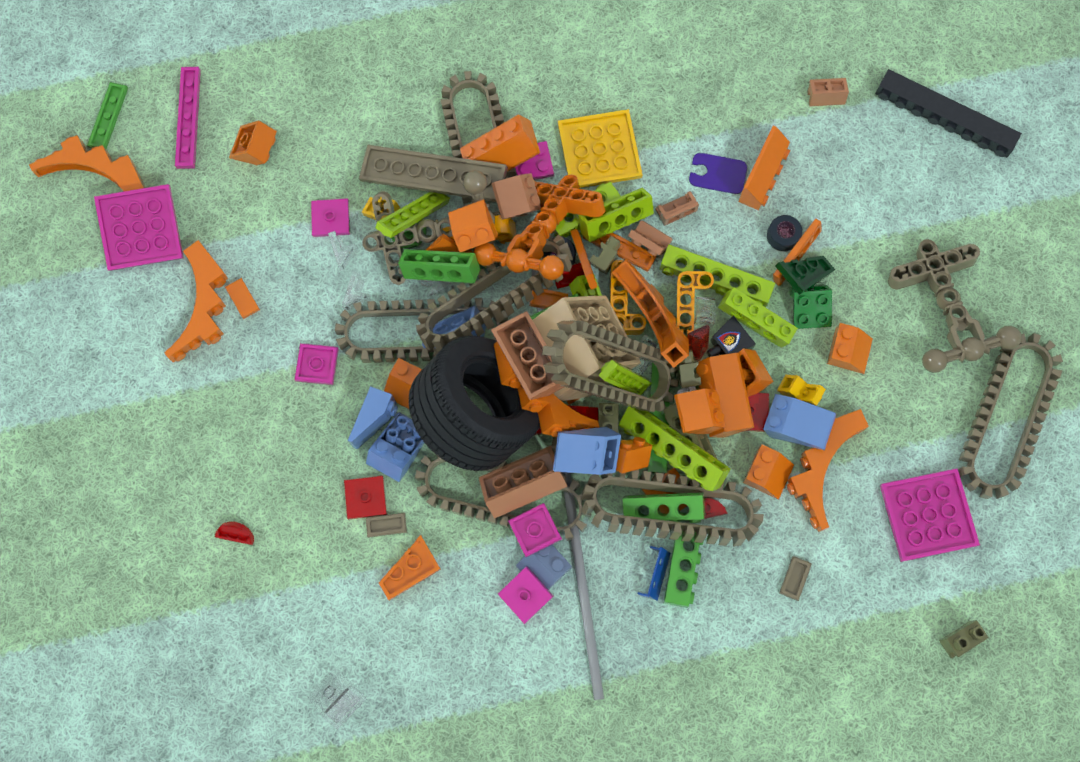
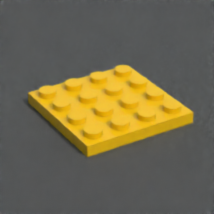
[558,109,643,188]

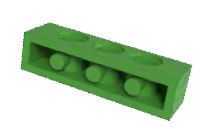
[398,249,480,283]
[622,492,705,523]
[663,531,704,608]

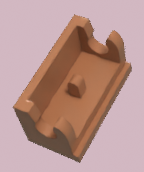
[808,78,849,107]
[655,191,699,226]

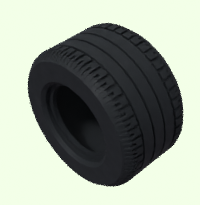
[408,336,540,471]

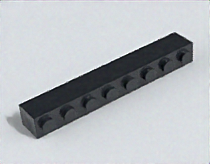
[875,69,1022,158]

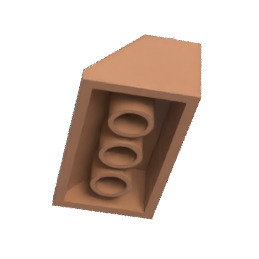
[491,311,564,400]
[479,446,567,519]

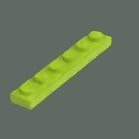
[375,192,450,238]
[599,360,652,396]

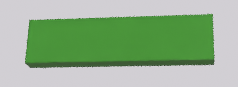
[87,82,128,149]

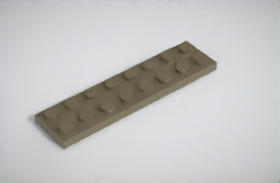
[359,145,508,202]

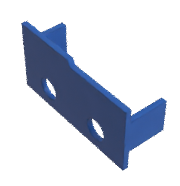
[637,546,671,601]

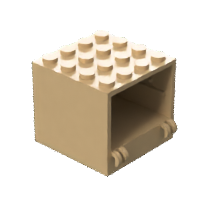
[532,295,641,401]

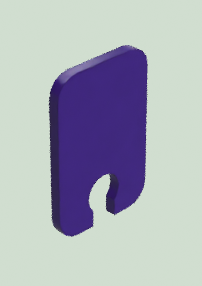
[689,153,747,194]

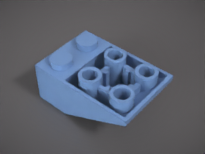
[366,412,424,482]
[553,427,621,475]

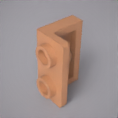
[628,221,673,256]

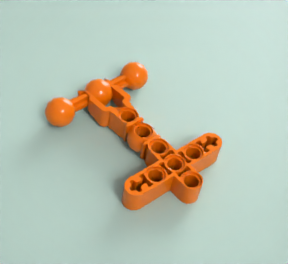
[473,174,605,280]

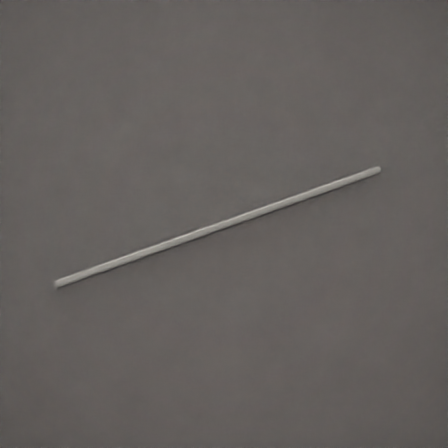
[531,269,604,700]

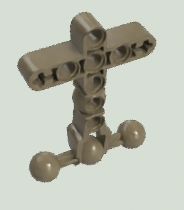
[362,170,501,285]
[888,239,1022,373]

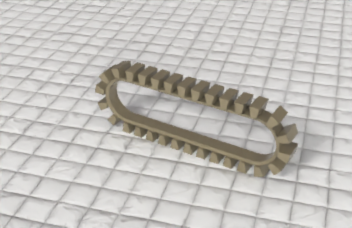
[441,71,516,219]
[416,234,573,352]
[335,298,508,363]
[542,320,678,412]
[958,333,1063,499]
[415,455,592,541]
[581,470,764,547]

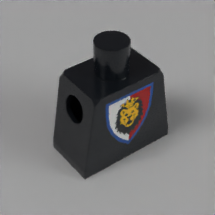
[707,316,756,357]

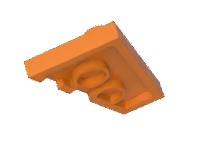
[379,535,441,601]

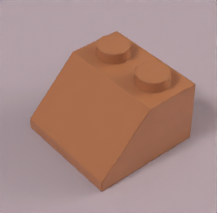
[491,173,541,220]

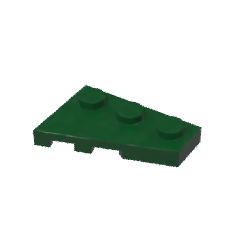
[775,256,835,295]

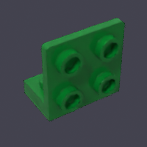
[789,285,832,329]

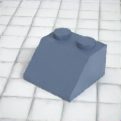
[516,545,572,590]

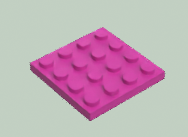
[94,184,184,271]
[880,468,980,562]

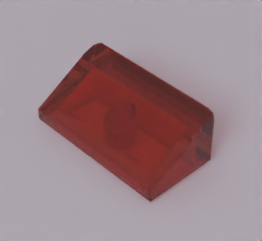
[687,325,710,361]

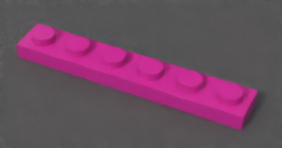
[175,67,201,169]

